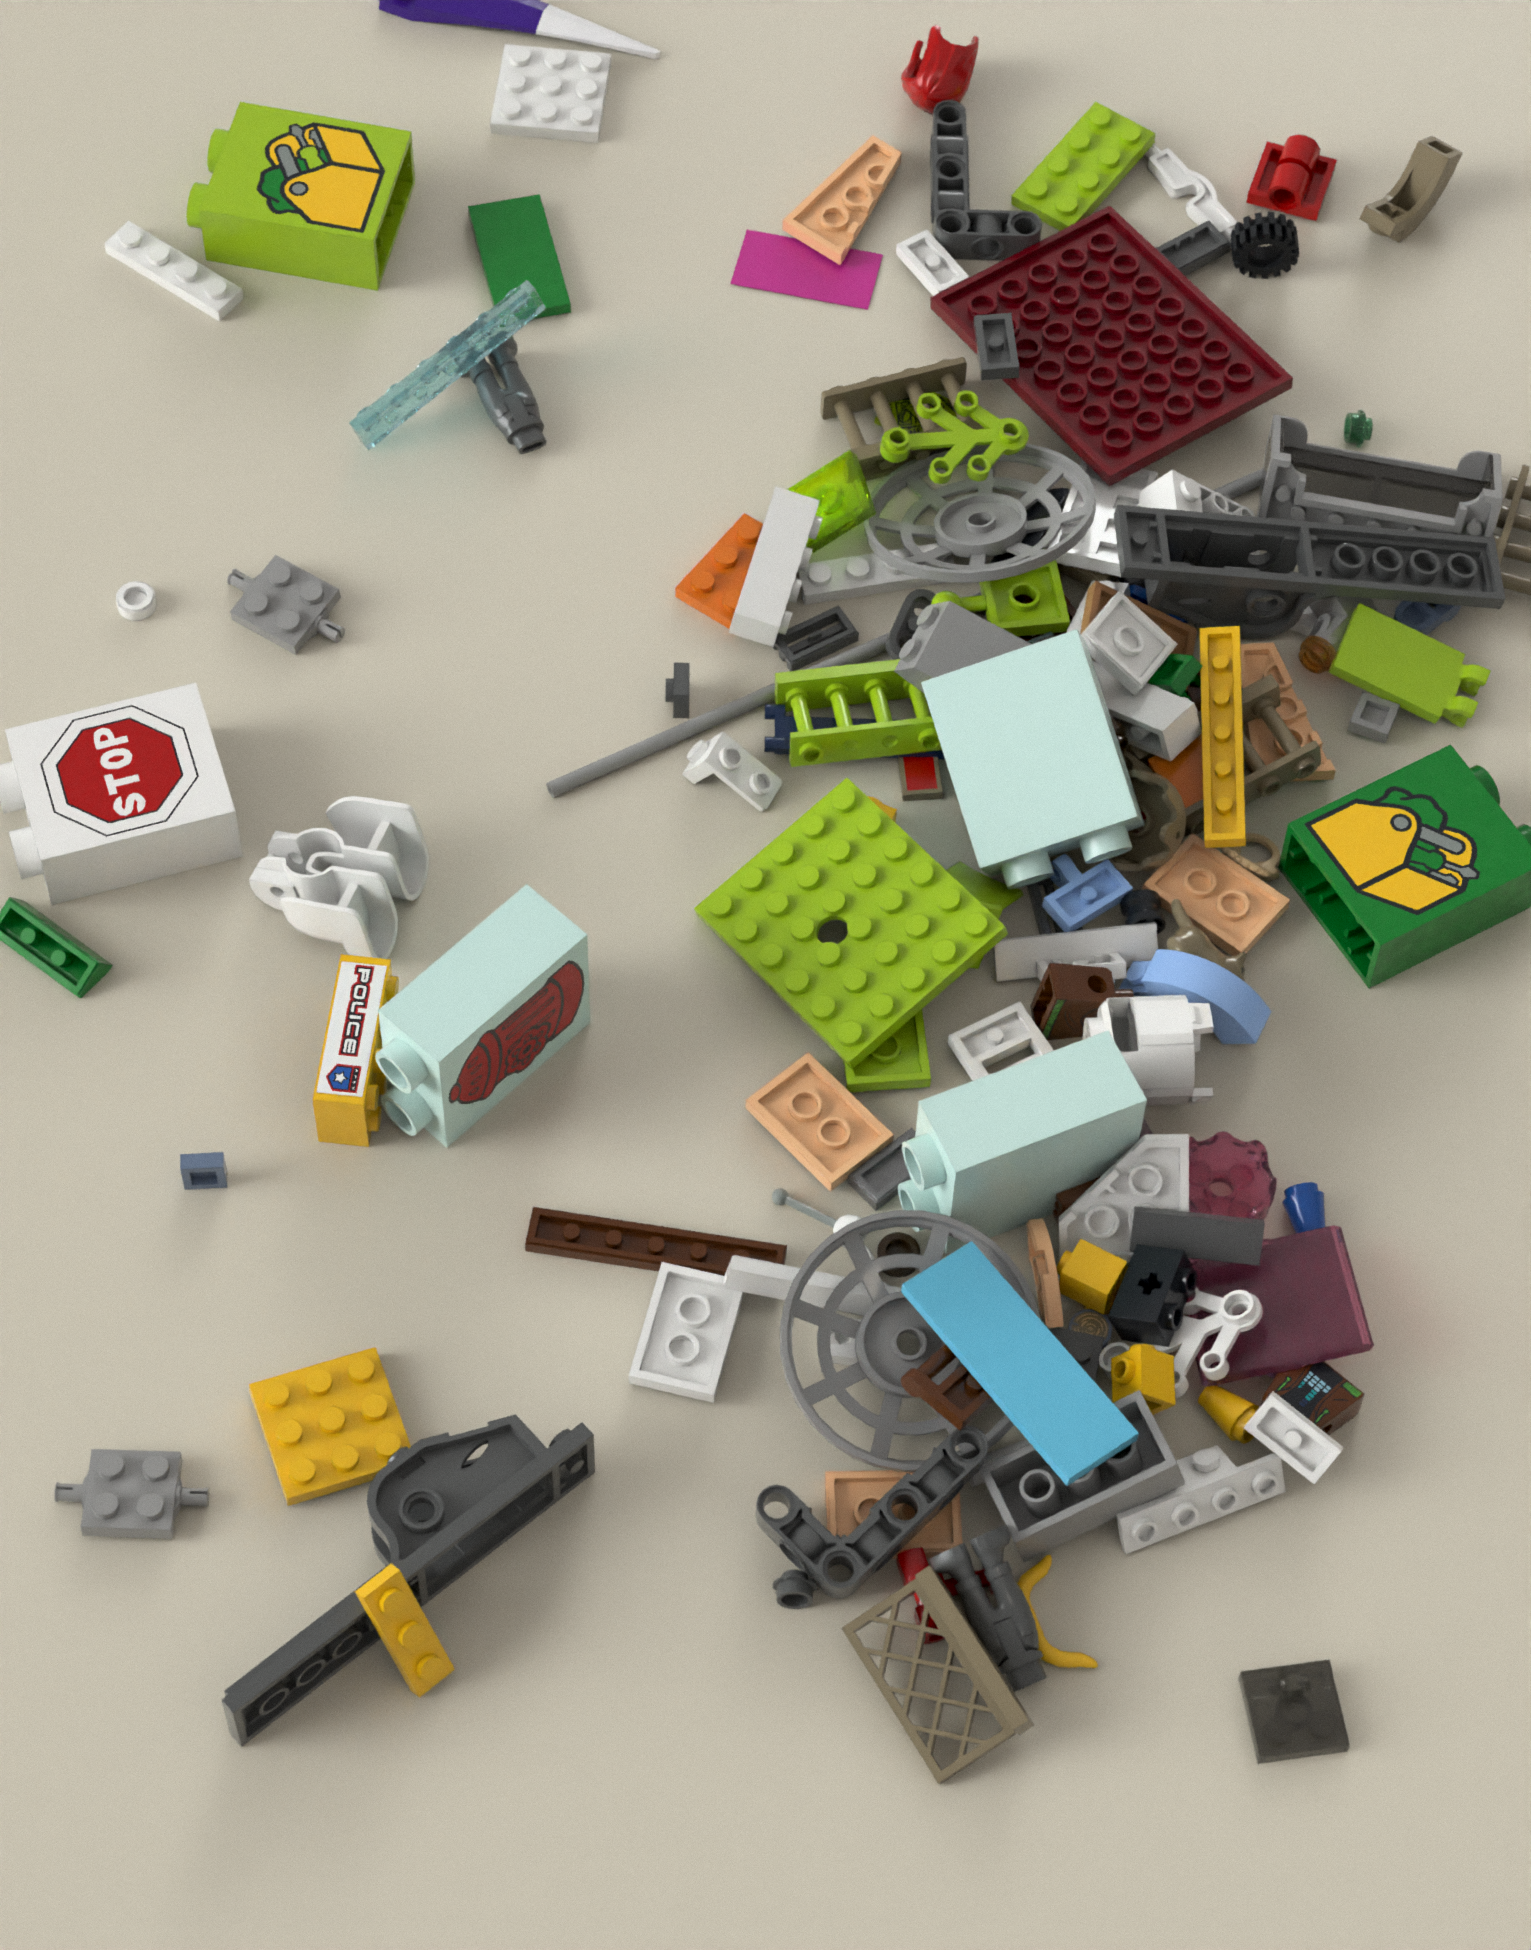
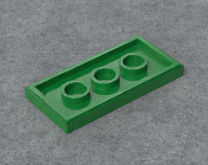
[468,194,571,325]

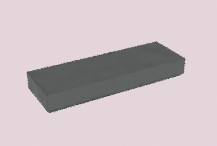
[1129,1206,1265,1266]

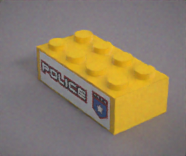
[312,954,399,1147]

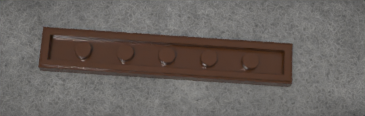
[525,1207,787,1276]

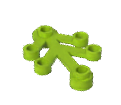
[880,390,1029,484]

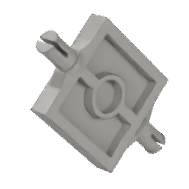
[227,555,345,655]
[54,1449,209,1539]

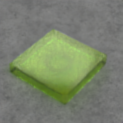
[787,450,877,553]

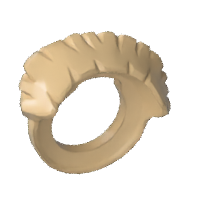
[1220,833,1280,882]

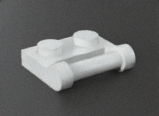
[948,1001,1054,1081]

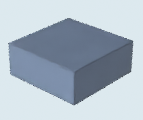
[180,1152,227,1190]

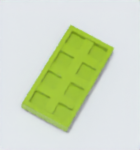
[1011,102,1155,231]

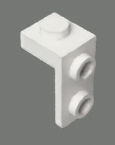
[682,732,782,811]

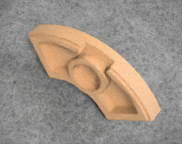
[1026,1218,1064,1328]

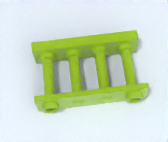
[775,659,942,767]

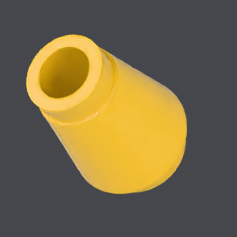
[1198,1383,1259,1444]

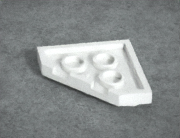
[1059,1134,1189,1263]

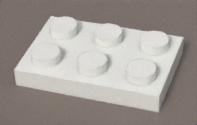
[629,1262,745,1403]

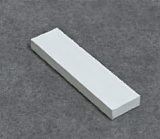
[723,1255,901,1316]

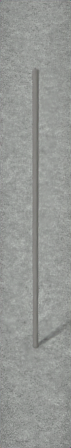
[546,467,1298,797]

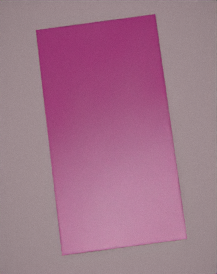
[730,229,883,310]

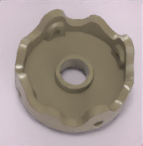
[1108,769,1186,872]

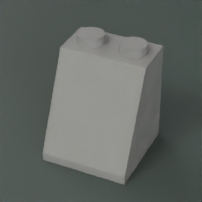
[894,601,1032,693]

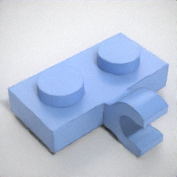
[1042,853,1133,932]

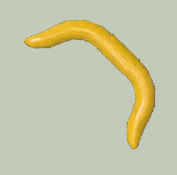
[1017,1554,1098,1668]

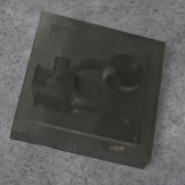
[1238,1659,1350,1764]

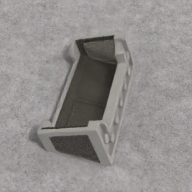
[1257,414,1503,538]

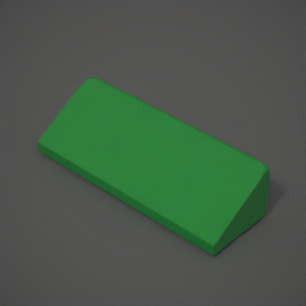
[0,897,113,998]

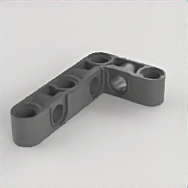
[930,100,1042,260]
[756,1425,988,1599]

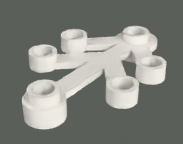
[1099,1287,1263,1398]

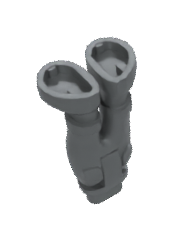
[450,332,547,454]
[929,1525,1047,1692]

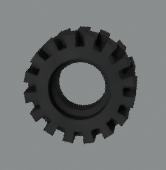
[1231,212,1299,279]

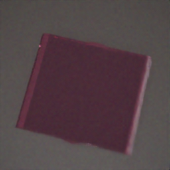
[1185,1225,1374,1387]

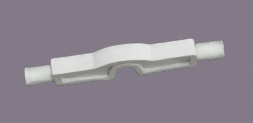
[1145,144,1237,243]

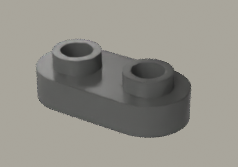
[886,589,936,660]

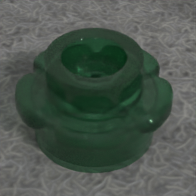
[1344,410,1373,448]

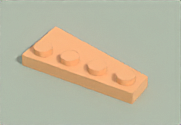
[782,135,902,265]
[1241,642,1336,782]

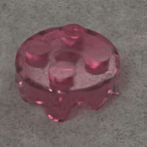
[1189,1131,1277,1220]

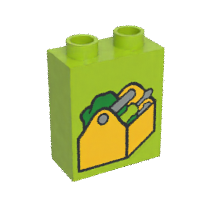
[187,102,415,291]

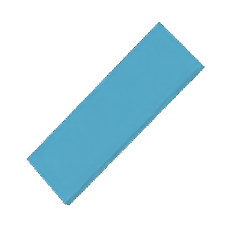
[901,1241,1139,1486]

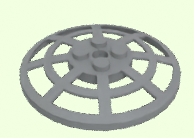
[863,443,1096,583]
[779,1210,1040,1472]

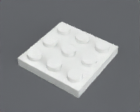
[490,44,611,143]

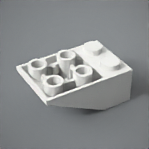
[1139,470,1260,562]

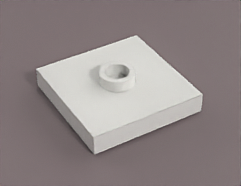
[1081,591,1178,696]

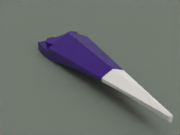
[379,0,660,59]

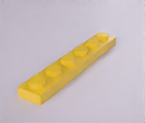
[1199,626,1246,848]

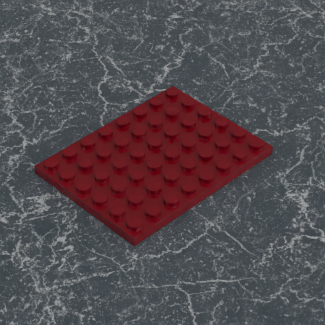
[930,206,1293,487]

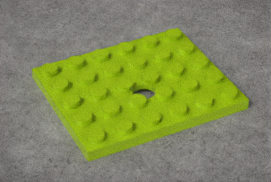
[694,778,1008,1069]

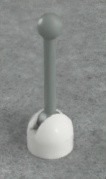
[772,1188,868,1248]

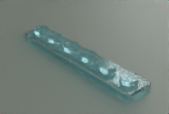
[349,280,546,450]

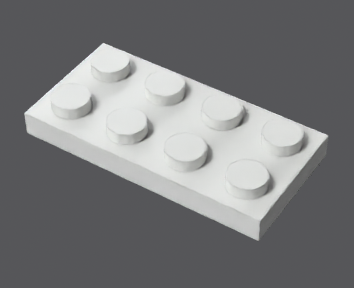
[1048,460,1158,577]

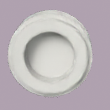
[116,581,157,621]

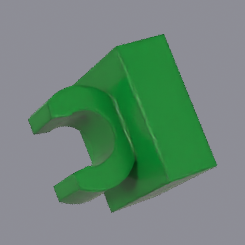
[1148,653,1203,700]

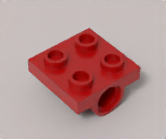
[1246,135,1337,221]

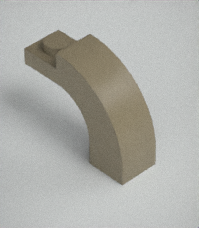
[1359,136,1463,243]

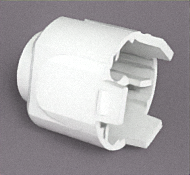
[1083,995,1214,1106]

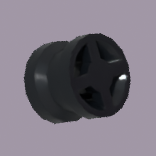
[1120,889,1166,935]

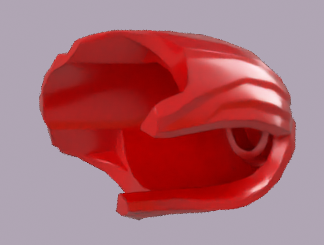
[901,25,979,115]

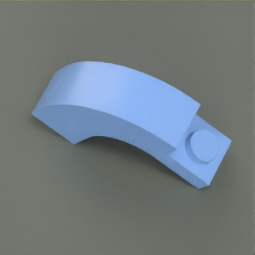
[1119,949,1272,1044]

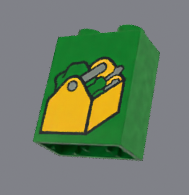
[1278,744,1531,989]

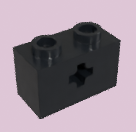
[1108,1244,1197,1347]

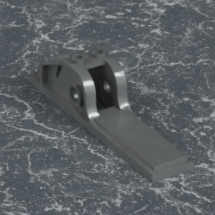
[1114,505,1506,639]
[222,1414,595,1747]

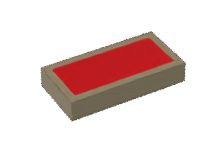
[897,757,943,802]

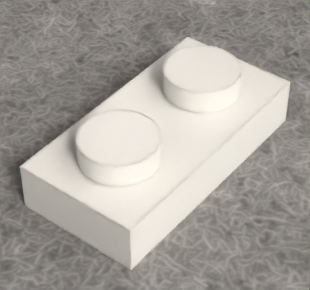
[896,230,969,296]
[1244,1391,1343,1484]

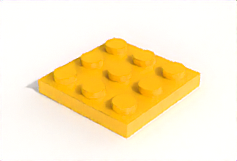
[249,1347,411,1506]

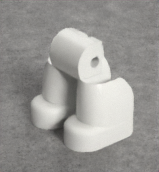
[249,796,429,959]

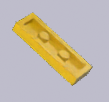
[355,1564,455,1698]

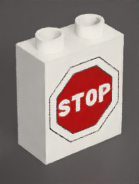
[0,683,243,905]

